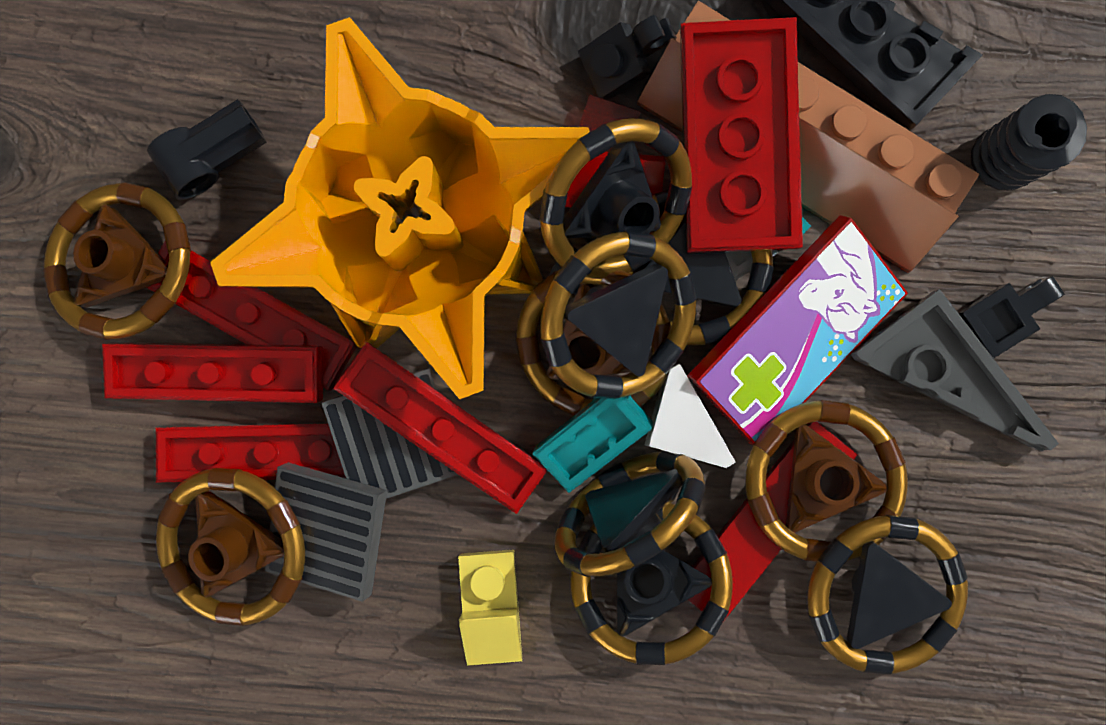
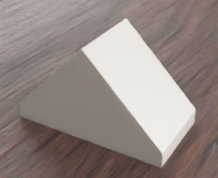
[644,364,736,468]

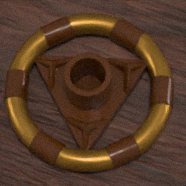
[43,182,191,340]
[516,270,671,416]
[745,400,908,562]
[156,468,305,626]

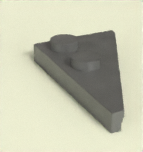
[850,289,1059,452]

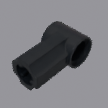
[147,99,267,200]

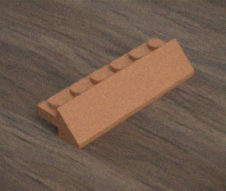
[637,0,979,273]

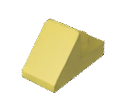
[458,550,522,666]

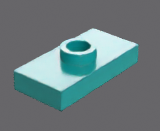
[532,395,653,493]

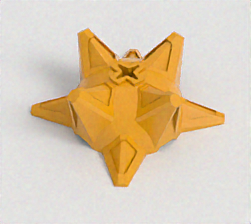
[210,17,590,399]

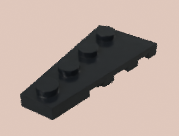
[764,0,983,131]

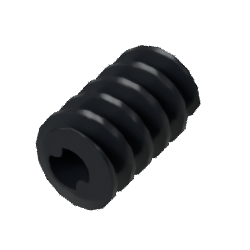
[971,94,1087,191]

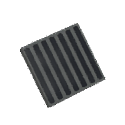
[322,368,458,499]
[265,462,387,602]

